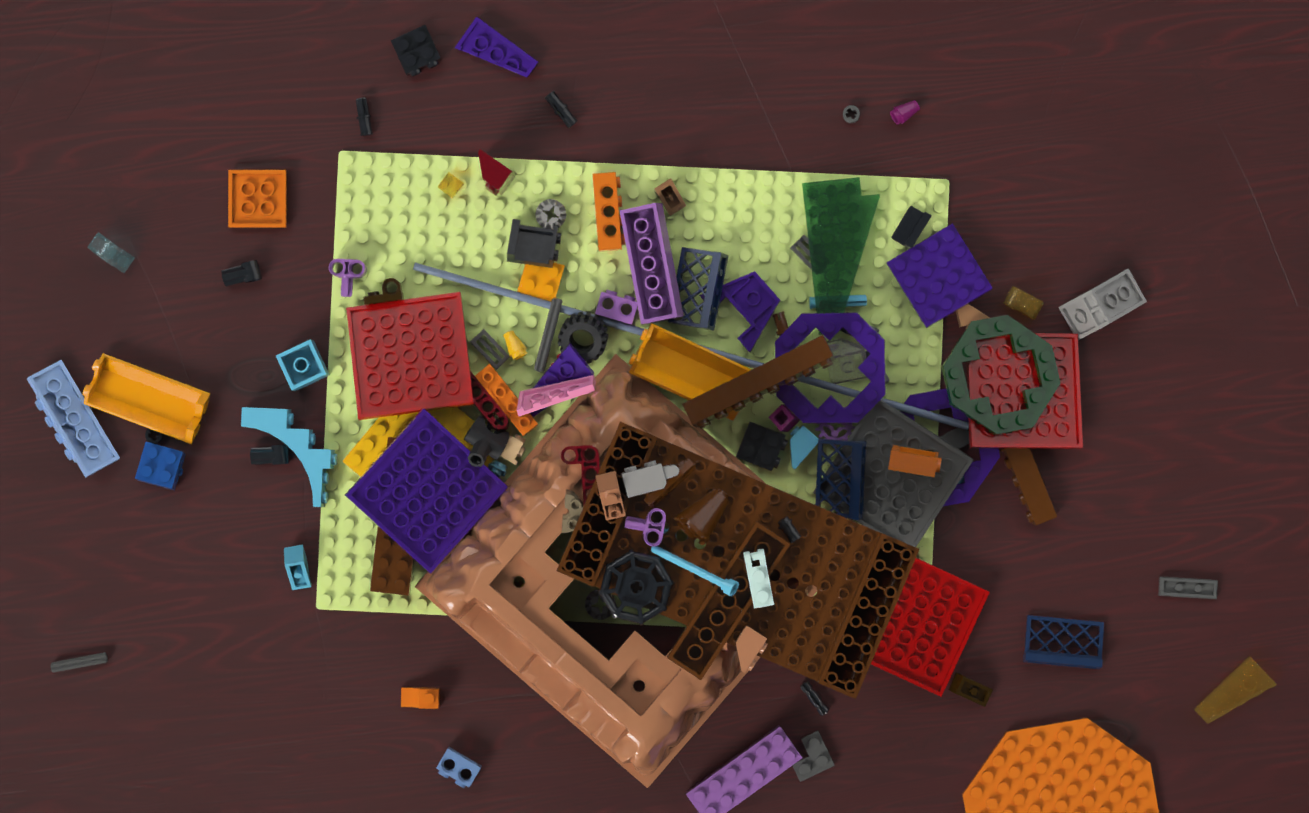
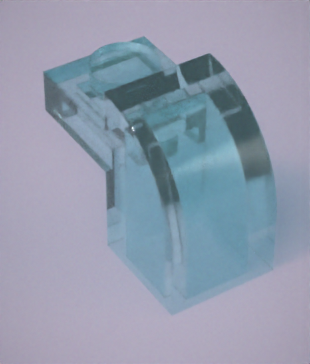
[87,232,135,273]

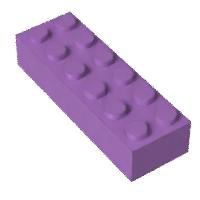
[620,203,684,324]
[686,725,802,813]

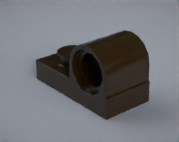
[363,278,404,305]
[948,672,993,707]

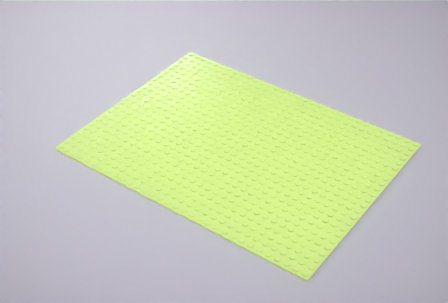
[316,151,949,627]

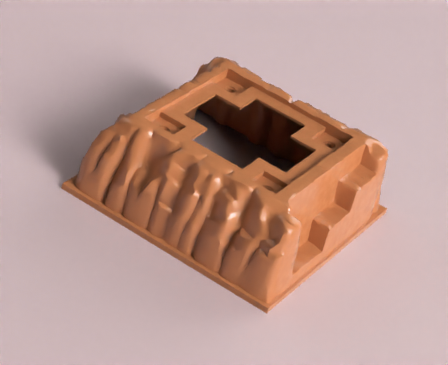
[415,354,817,788]

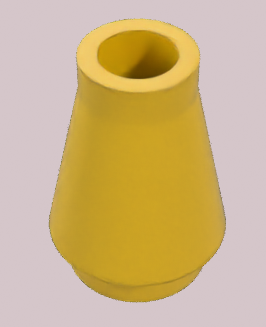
[503,330,527,360]

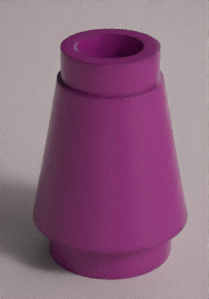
[890,100,920,125]

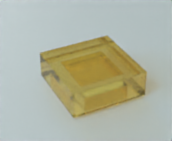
[437,172,464,199]

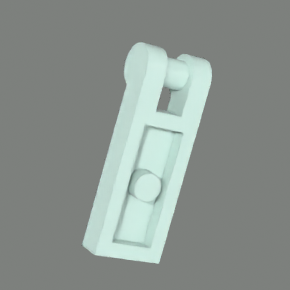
[743,549,774,609]

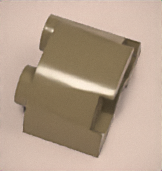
[561,489,583,533]

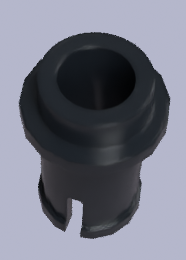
[778,516,801,543]

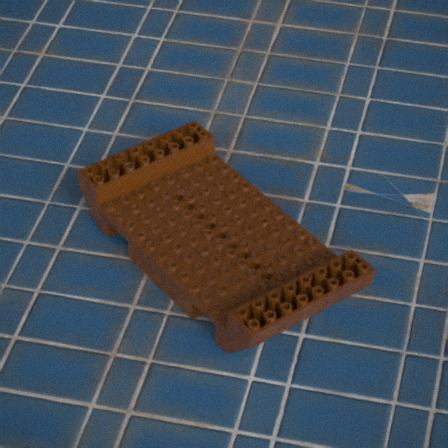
[556,421,919,699]

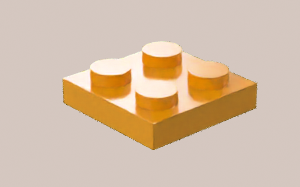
[517,263,565,302]

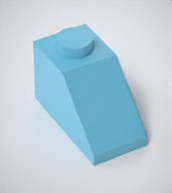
[790,425,818,469]
[284,545,311,590]

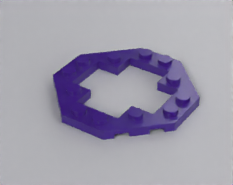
[775,313,886,423]
[900,388,1000,506]

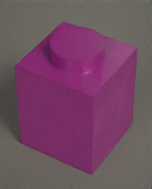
[768,404,800,432]

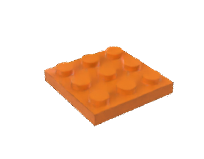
[228,170,287,228]

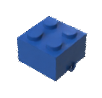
[135,442,186,491]

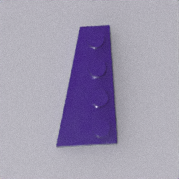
[455,17,539,77]
[530,343,594,417]

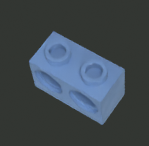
[436,747,482,788]

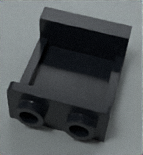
[507,219,562,268]

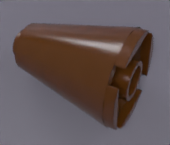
[674,489,729,545]

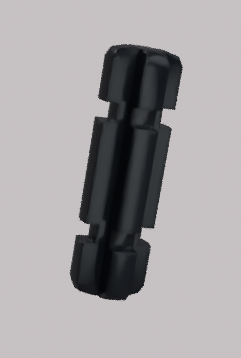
[800,681,829,716]

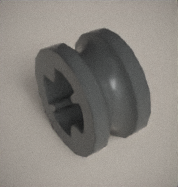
[843,105,860,123]

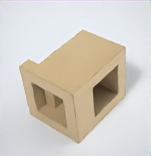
[500,434,526,465]

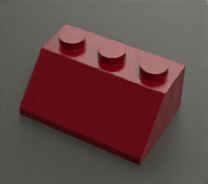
[478,149,515,196]

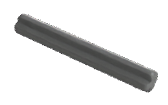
[534,298,563,372]

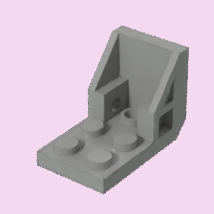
[1058,269,1147,340]

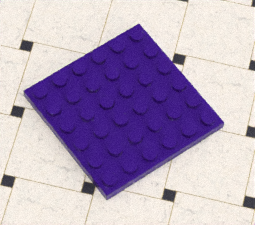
[345,409,508,573]

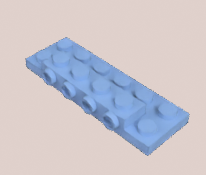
[27,360,120,478]

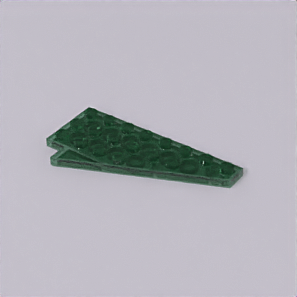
[802,177,880,335]

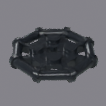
[598,549,674,625]

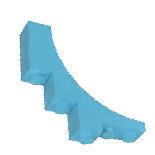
[241,407,337,507]

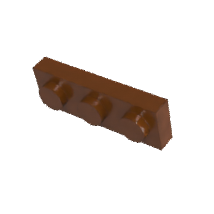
[644,459,696,509]

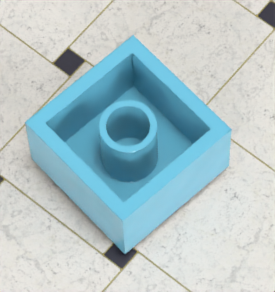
[276,339,329,391]

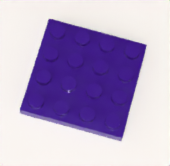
[887,223,993,329]

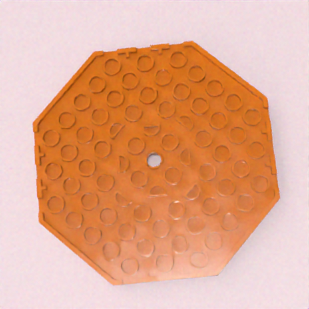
[962,718,1159,813]

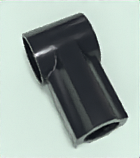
[221,260,262,287]
[250,445,289,465]

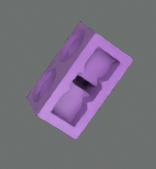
[595,290,638,325]

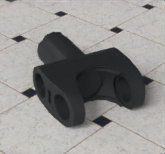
[464,415,510,467]

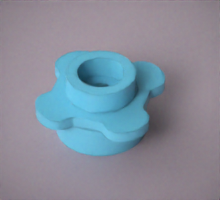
[488,460,507,477]

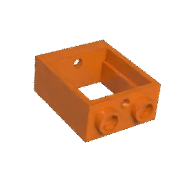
[888,445,942,477]

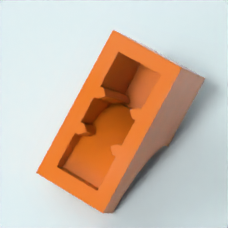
[401,687,440,709]

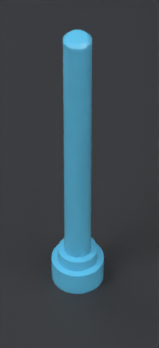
[651,546,739,597]

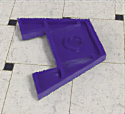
[699,271,781,353]

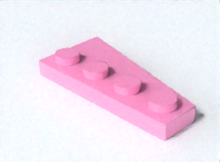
[517,375,596,416]

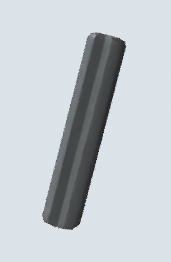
[51,652,108,673]

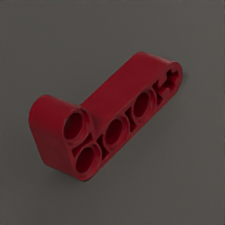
[470,371,509,432]
[561,445,600,505]

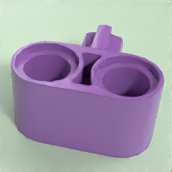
[329,259,367,297]
[625,508,666,546]

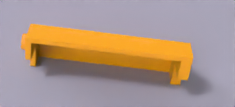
[628,323,752,421]
[82,353,210,444]

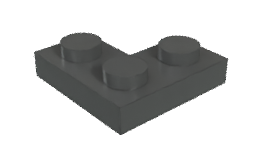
[792,730,835,782]

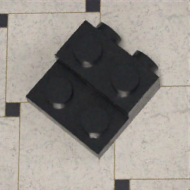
[391,25,442,77]
[736,422,788,471]

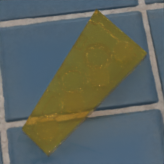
[1194,656,1277,724]

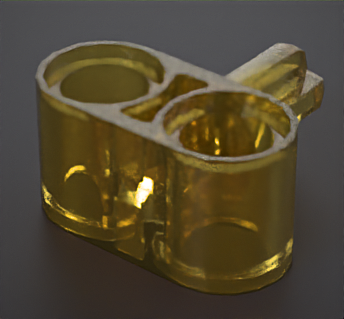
[1003,286,1044,320]

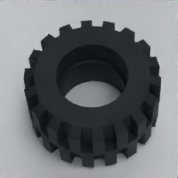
[558,312,608,364]

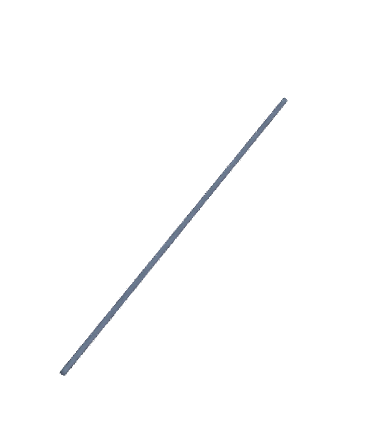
[413,262,969,430]

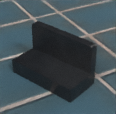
[891,206,932,249]

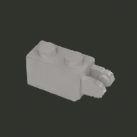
[620,460,680,498]

